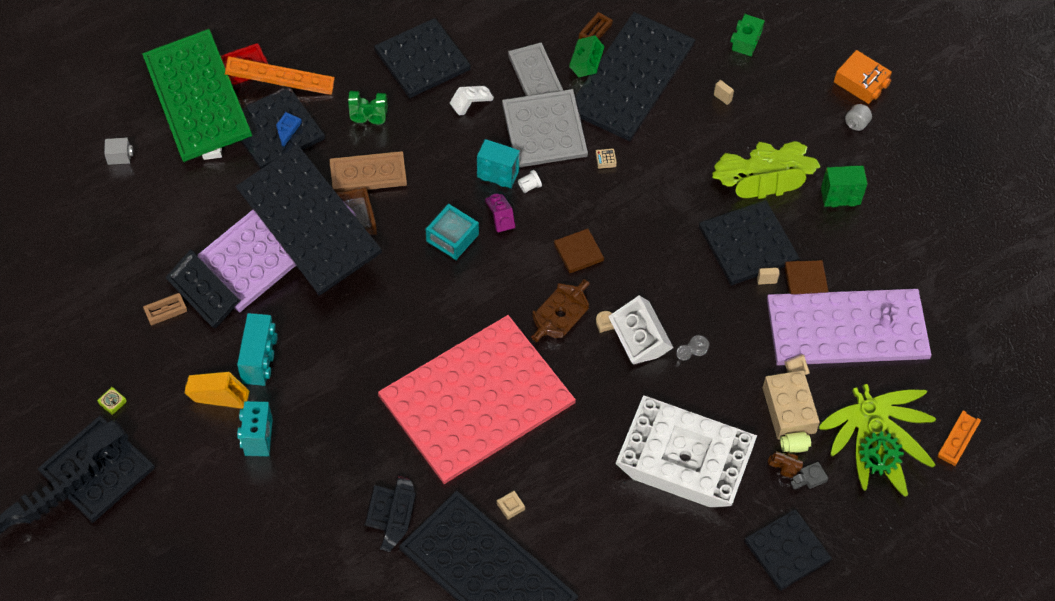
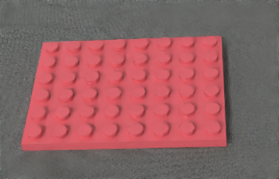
[378,315,576,484]

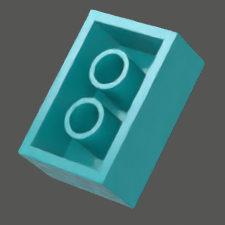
[237,313,277,386]

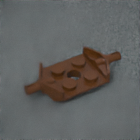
[531,279,590,342]

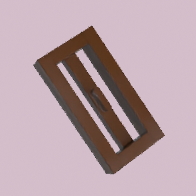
[579,12,613,39]

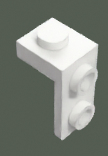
[450,86,494,115]

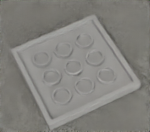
[502,89,588,167]

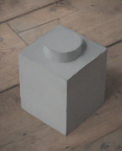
[104,138,133,165]

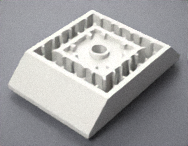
[616,395,757,507]

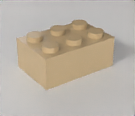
[762,370,820,439]

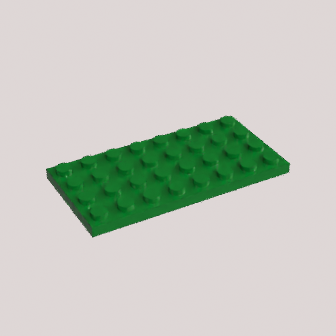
[143,29,252,162]

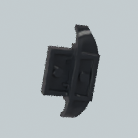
[364,474,416,552]

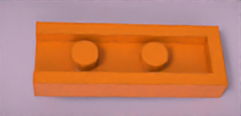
[937,410,981,466]

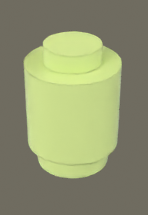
[780,431,811,454]

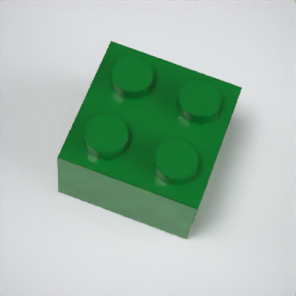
[821,166,867,207]

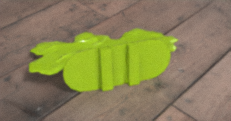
[712,141,820,199]

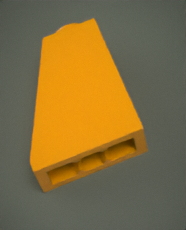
[185,372,250,409]

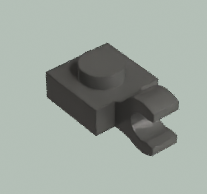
[790,462,828,490]

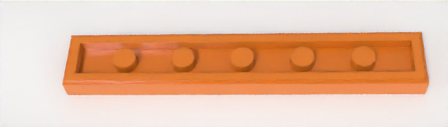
[225,56,335,95]

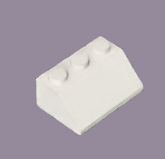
[608,295,673,364]

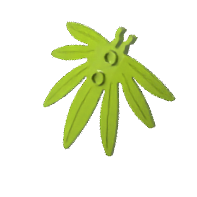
[819,384,936,497]

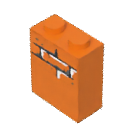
[834,50,892,104]

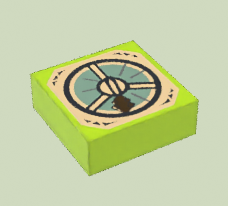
[97,387,127,415]

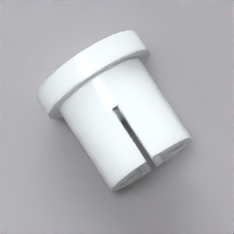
[518,170,542,193]

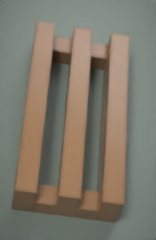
[143,293,187,325]

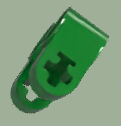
[348,91,388,124]

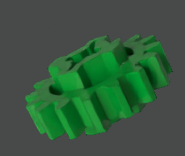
[859,431,904,476]

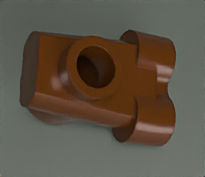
[768,451,803,478]

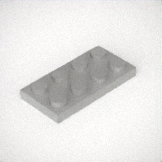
[508,43,563,96]

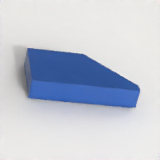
[276,112,302,146]

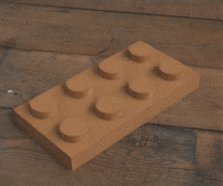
[330,151,407,193]

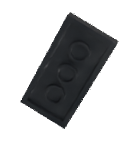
[165,249,241,328]

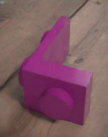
[485,194,515,232]

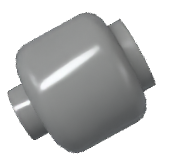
[845,104,872,131]

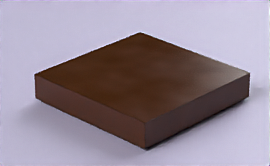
[554,229,604,274]
[785,260,829,295]

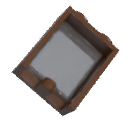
[337,188,377,235]

